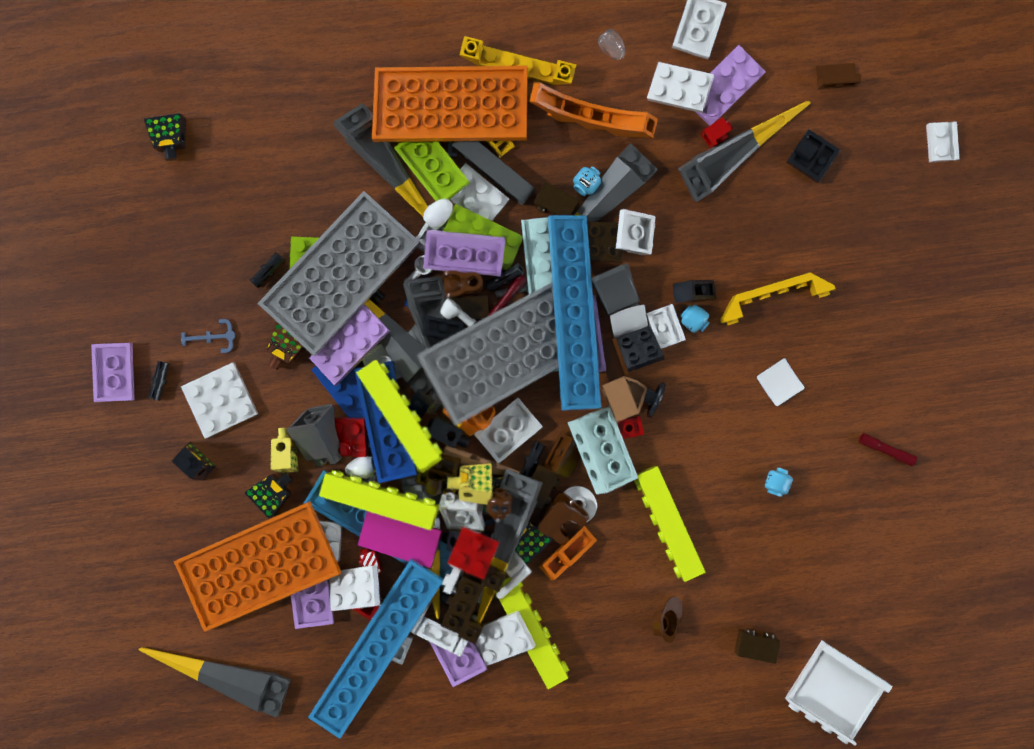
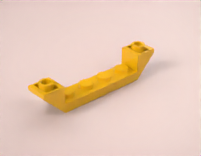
[460,36,576,85]
[720,273,835,325]

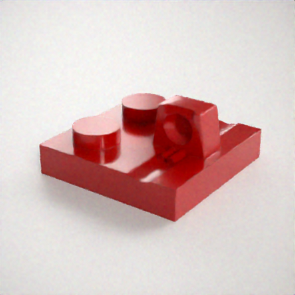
[334,417,369,457]
[447,526,500,580]

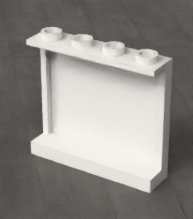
[785,640,893,745]

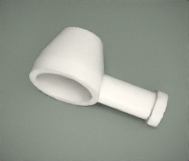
[404,255,433,281]
[440,298,476,327]

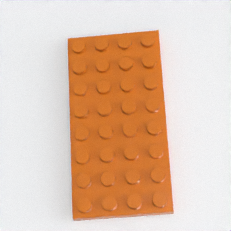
[372,66,528,142]
[174,501,342,632]

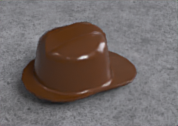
[651,596,683,643]

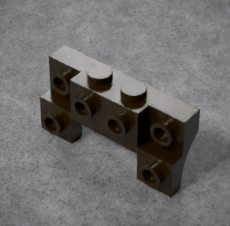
[441,564,507,645]

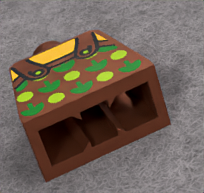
[265,321,305,370]

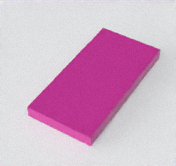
[358,511,442,568]

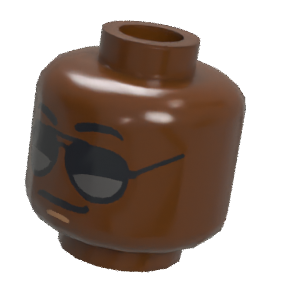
[486,488,512,519]

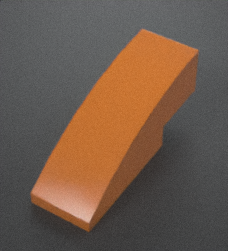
[538,526,597,581]

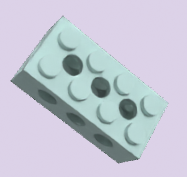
[568,406,638,494]

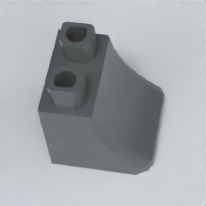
[591,263,640,316]
[287,404,342,467]

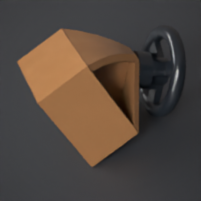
[600,377,666,422]

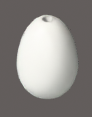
[423,199,453,228]
[345,456,376,479]

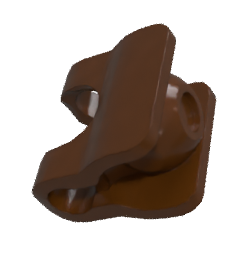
[443,270,483,298]
[538,492,589,545]

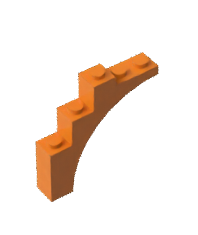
[529,83,658,138]

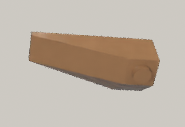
[444,445,520,475]

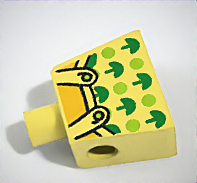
[271,428,298,473]
[447,463,492,505]

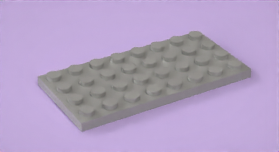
[257,191,421,356]
[417,283,559,425]

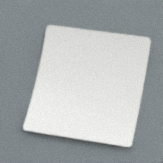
[610,305,648,338]
[757,358,805,406]

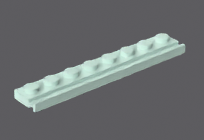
[521,217,559,371]

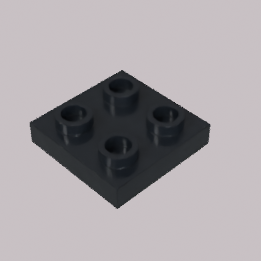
[786,129,840,183]
[616,326,665,372]

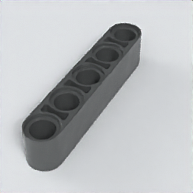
[452,141,536,205]

